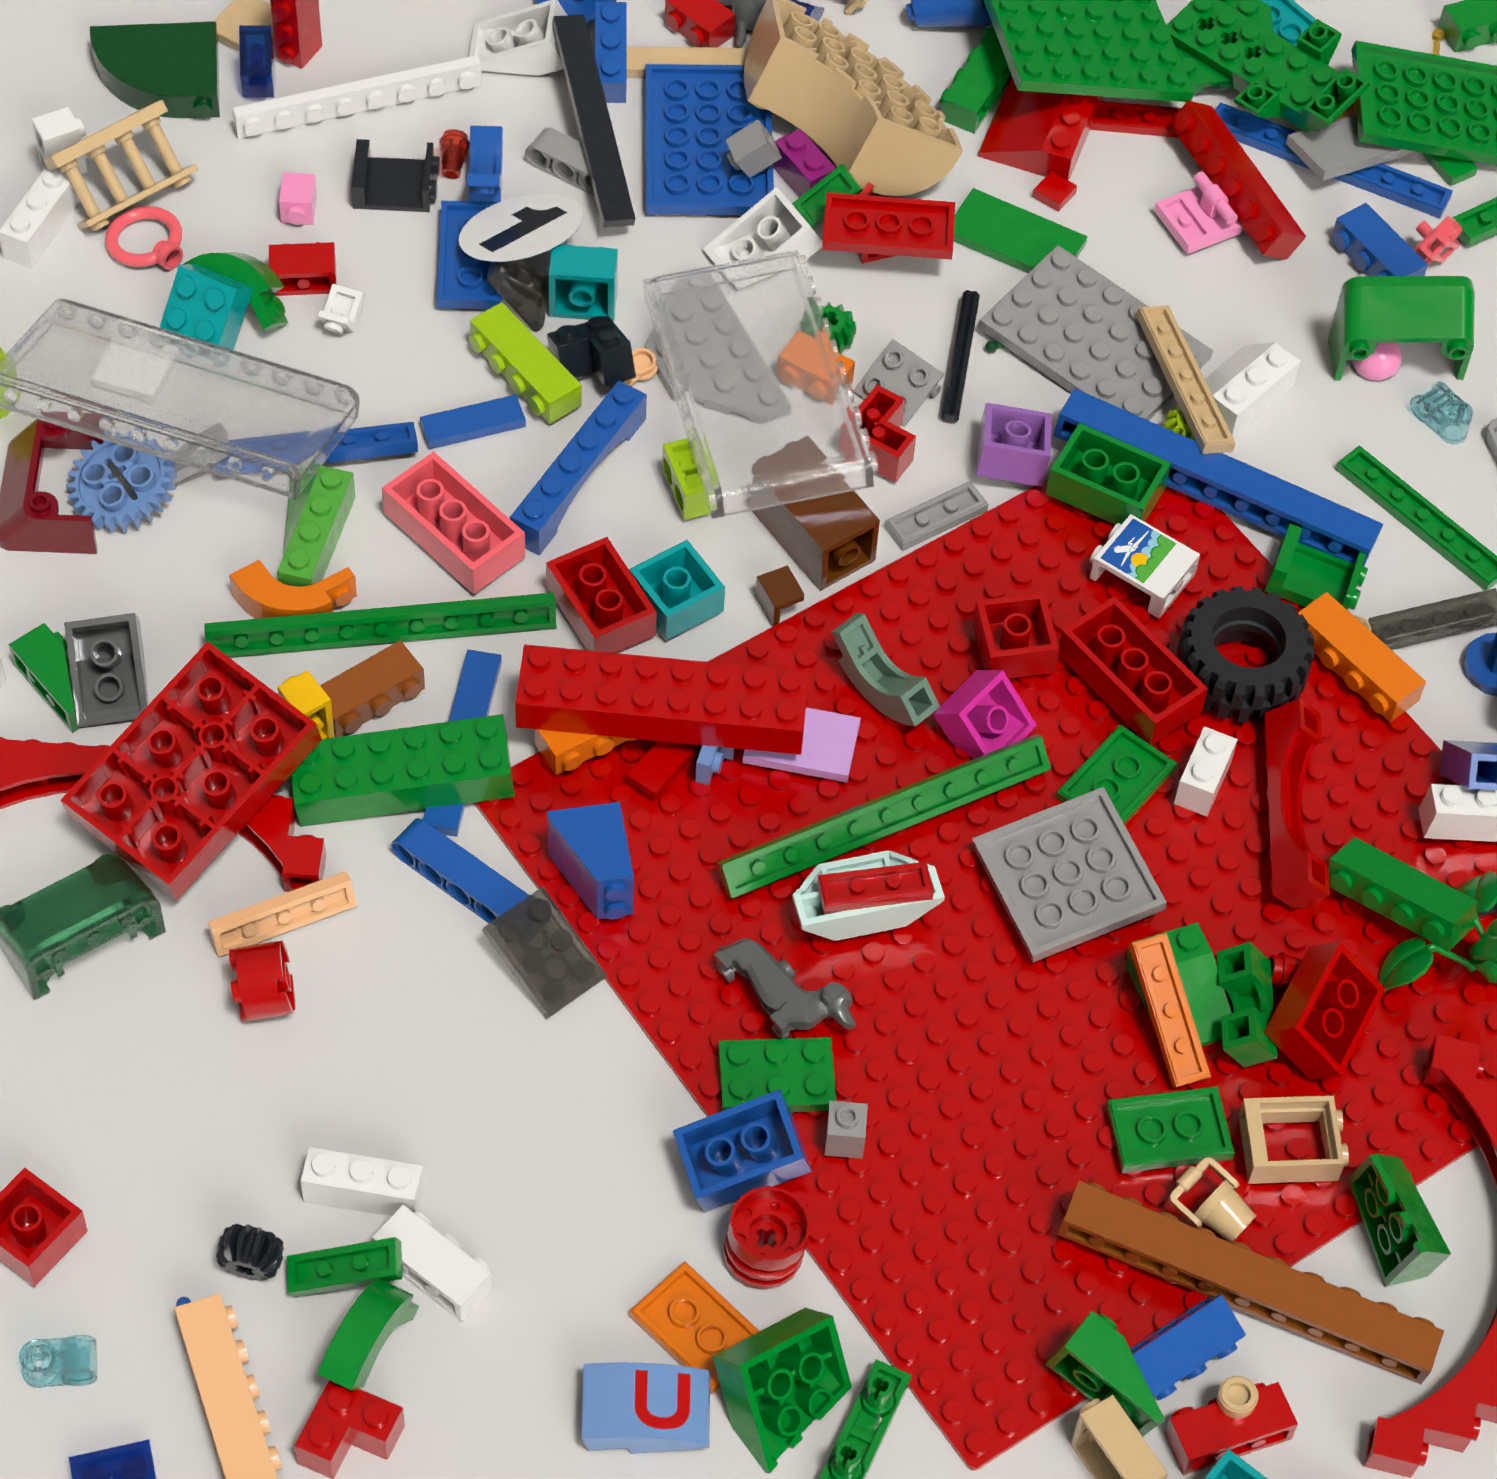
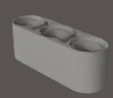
[525,127,595,196]

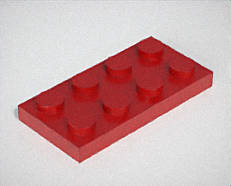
[822,192,955,260]

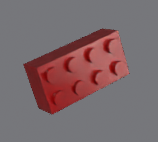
[1058,596,1208,745]

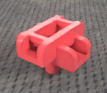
[1413,216,1462,265]

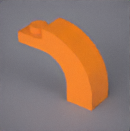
[229,559,357,619]

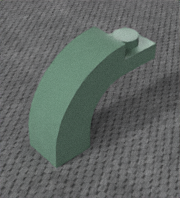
[832,613,940,726]

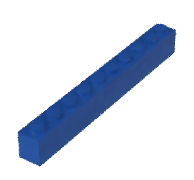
[1053,388,1384,566]

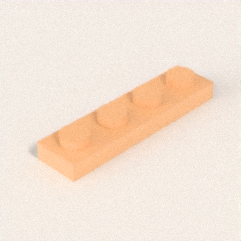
[208,871,357,957]

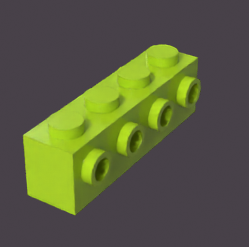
[469,302,582,424]

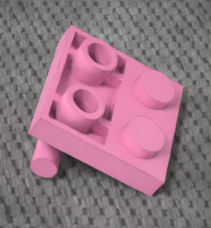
[1154,171,1243,254]

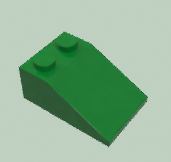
[1125,922,1232,1046]
[1046,1311,1164,1437]

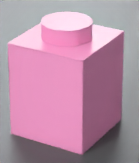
[279,172,317,225]

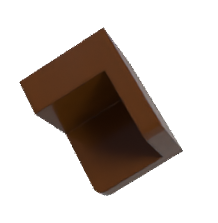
[755,565,805,626]

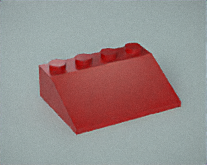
[978,77,1104,180]

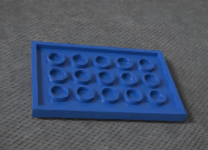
[645,64,774,215]

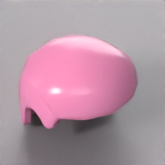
[1352,343,1402,381]

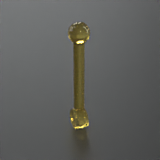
[1432,29,1445,55]

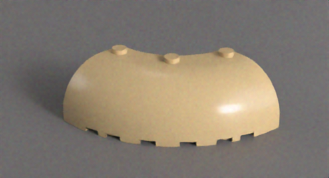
[744,0,963,196]

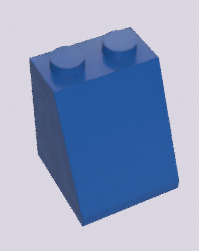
[547,802,634,919]

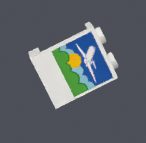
[1090,514,1200,618]

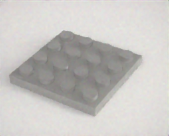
[972,787,1167,962]

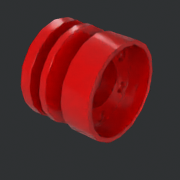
[722,1186,811,1289]

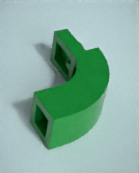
[182,252,289,330]
[317,1278,419,1391]

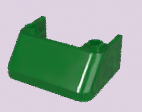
[1328,276,1475,381]

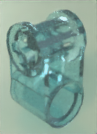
[1410,381,1474,444]
[19,1335,98,1388]

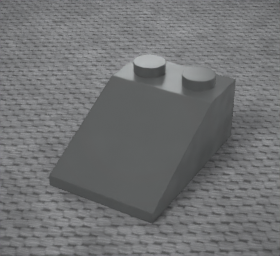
[64,613,148,728]

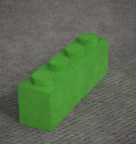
[277,465,356,587]

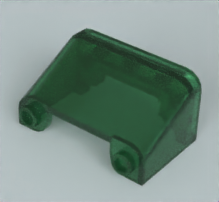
[0,854,166,1001]

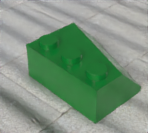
[1348,1153,1451,1287]
[712,1307,852,1474]

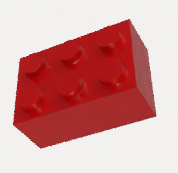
[546,537,657,653]
[1264,942,1386,1080]

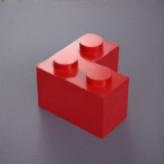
[839,384,916,483]
[294,1380,405,1479]

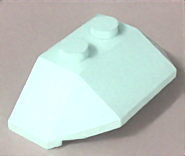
[792,850,945,941]

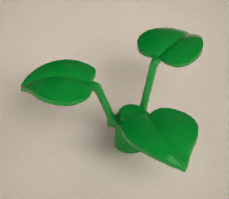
[1379,871,1497,993]

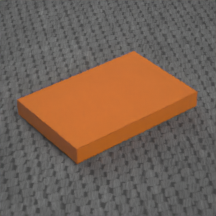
[629,1261,760,1395]

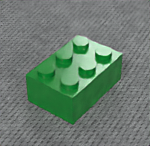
[1046,423,1171,525]

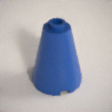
[905,0,992,27]

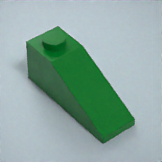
[9,623,78,733]

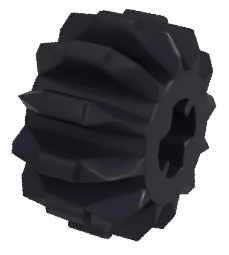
[216,1224,284,1280]

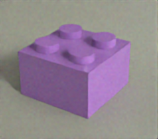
[976,402,1052,487]

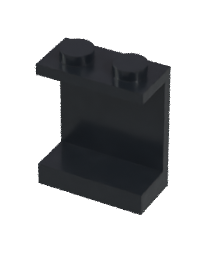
[351,139,440,212]

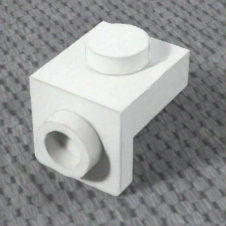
[317,284,366,334]

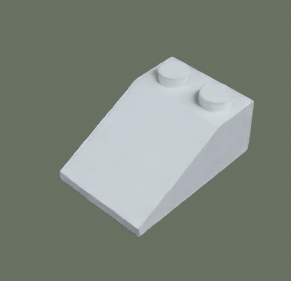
[468,0,567,76]
[703,187,823,293]

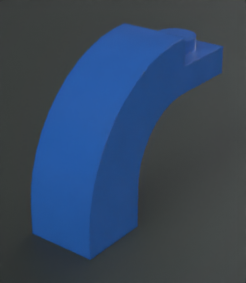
[467,126,503,202]

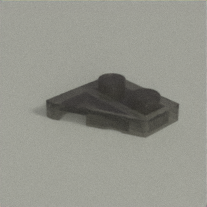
[486,260,549,332]

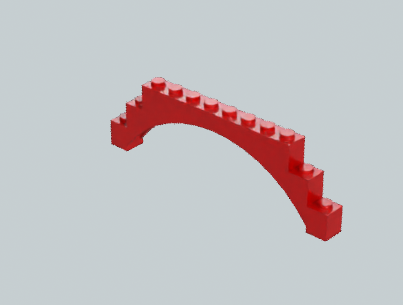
[0,737,326,892]
[1364,1034,1497,1478]

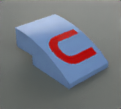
[581,1362,710,1454]

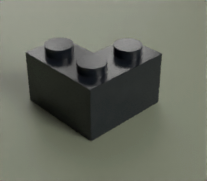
[547,316,636,387]

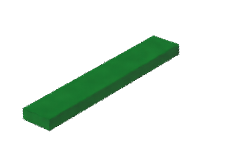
[1335,445,1497,592]

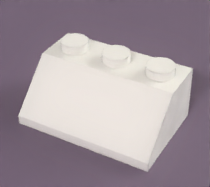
[1205,343,1301,438]

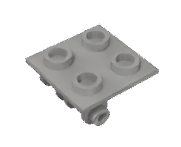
[853,339,944,427]

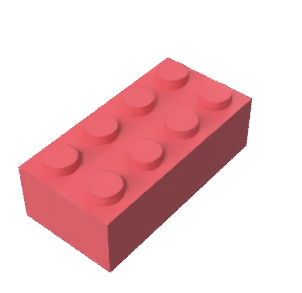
[382,451,525,594]

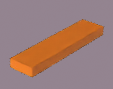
[1129,933,1211,1088]

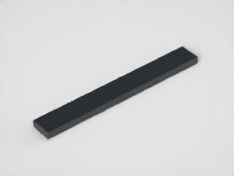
[552,14,636,228]

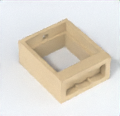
[1238,1095,1349,1184]
[1071,1395,1168,1479]

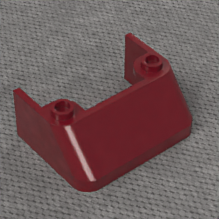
[0,410,112,554]

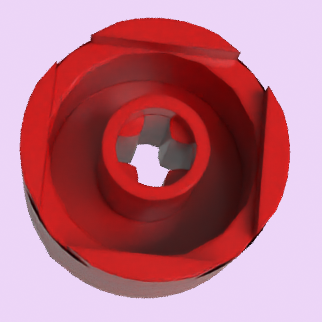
[229,940,296,1022]

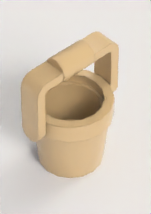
[1169,1157,1256,1243]

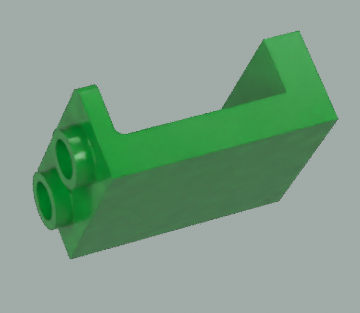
[1265,524,1368,610]

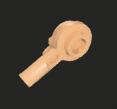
[623,348,658,387]

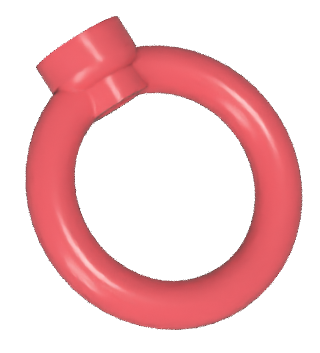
[105,206,183,270]

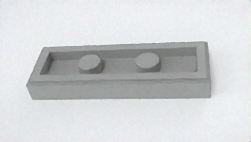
[884,481,989,551]

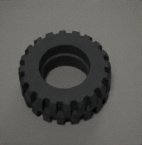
[1176,586,1315,722]

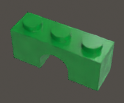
[1217,942,1278,1068]

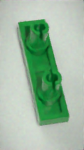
[819,1359,912,1479]

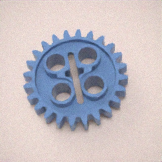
[66,429,178,533]

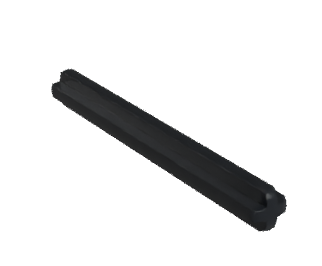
[941,290,980,423]

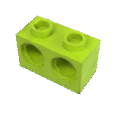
[662,436,717,520]

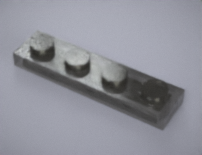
[1368,588,1497,650]

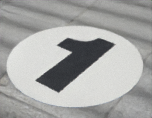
[459,194,583,262]

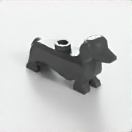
[714,938,856,1039]

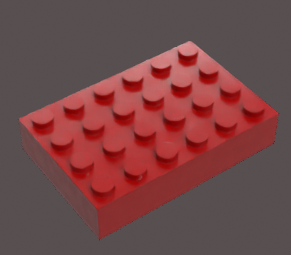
[60,641,322,900]

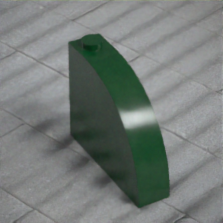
[90,21,220,118]

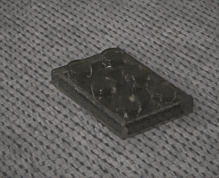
[482,887,607,1020]

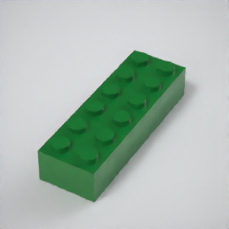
[292,714,515,827]

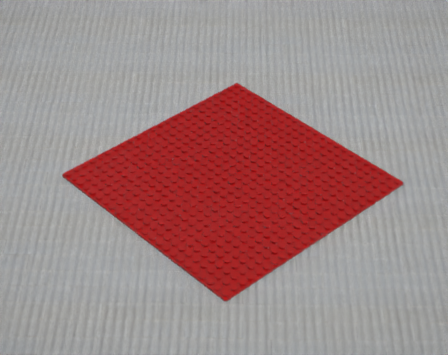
[474,478,1497,1471]

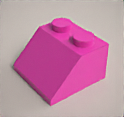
[933,670,1037,759]

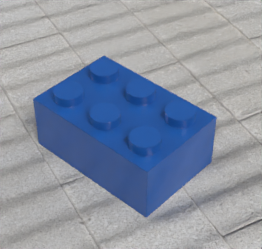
[673,1089,812,1212]

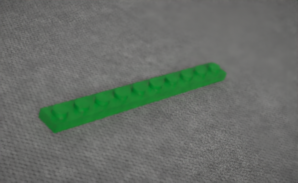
[204,592,557,657]
[717,734,1051,898]

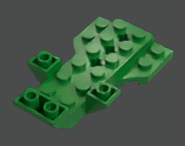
[1166,0,1369,132]

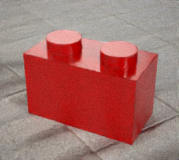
[665,0,735,48]
[269,242,337,296]

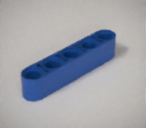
[390,818,551,946]

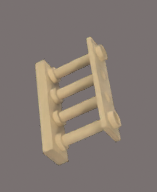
[43,100,199,231]

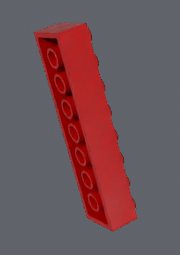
[515,644,809,755]

